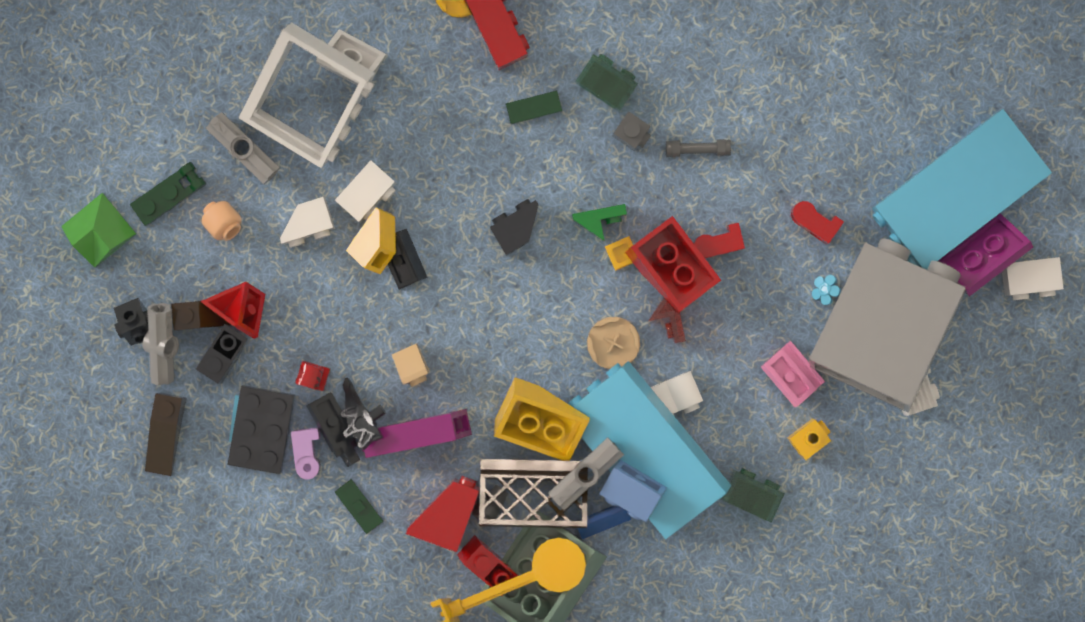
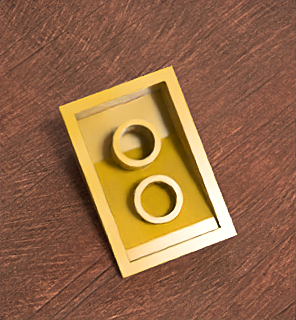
[494,377,590,461]

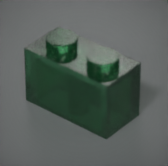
[720,468,785,523]

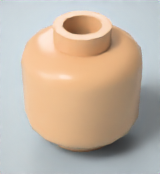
[201,201,242,241]

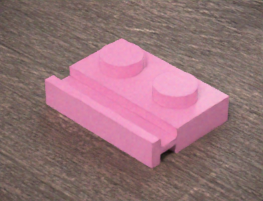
[761,341,825,407]

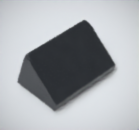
[388,229,428,290]

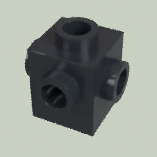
[113,298,148,346]

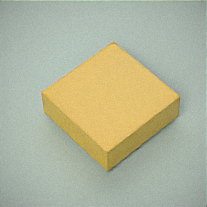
[605,236,633,271]

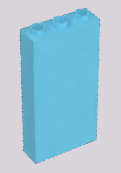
[872,109,1052,270]
[567,361,731,539]

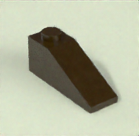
[145,392,187,476]

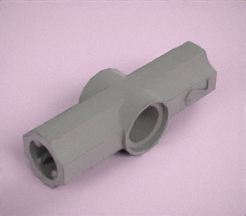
[206,112,280,185]
[143,303,179,385]
[548,437,624,510]

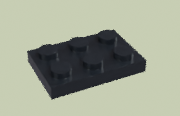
[227,385,295,474]

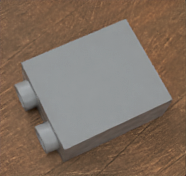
[809,238,966,413]

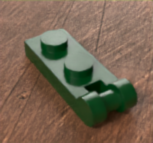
[130,162,207,226]

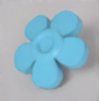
[812,275,841,305]

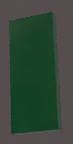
[505,90,562,124]
[335,479,383,534]

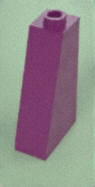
[361,409,472,458]

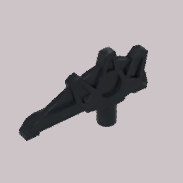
[341,377,386,450]

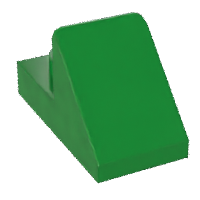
[572,204,627,242]

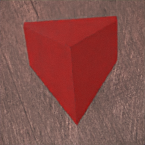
[200,281,266,339]

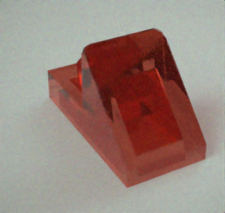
[647,297,686,343]

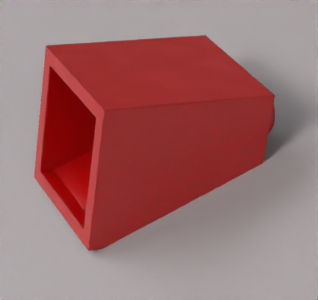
[406,476,480,552]

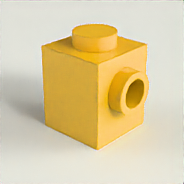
[787,419,831,460]

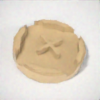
[587,317,640,369]

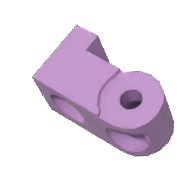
[291,427,321,479]

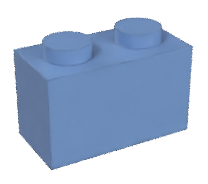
[600,460,667,522]

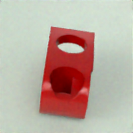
[791,201,844,244]
[694,222,745,258]
[295,361,331,391]

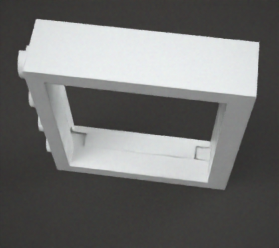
[239,23,375,168]

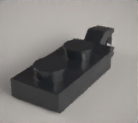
[306,392,360,467]

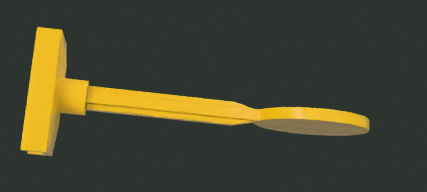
[430,538,586,622]

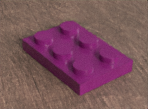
[937,213,1033,297]

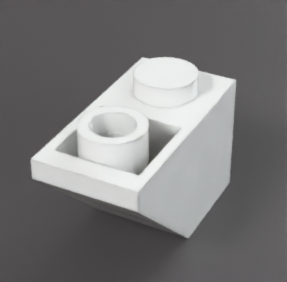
[280,197,335,248]

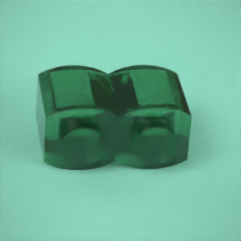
[575,54,638,112]

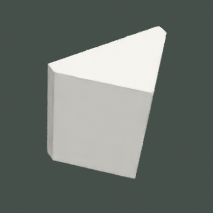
[316,29,386,86]

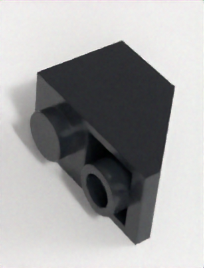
[490,199,539,256]
[196,324,248,384]

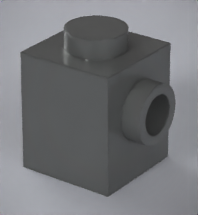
[612,111,651,151]

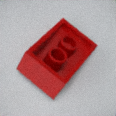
[625,216,721,313]

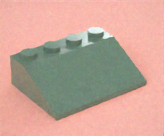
[481,511,607,622]

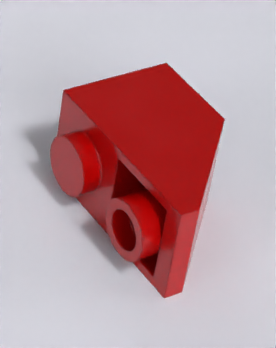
[457,535,519,597]

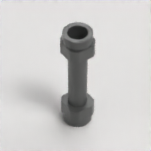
[666,139,731,157]

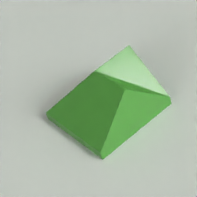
[61,193,136,268]

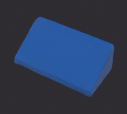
[577,506,631,539]

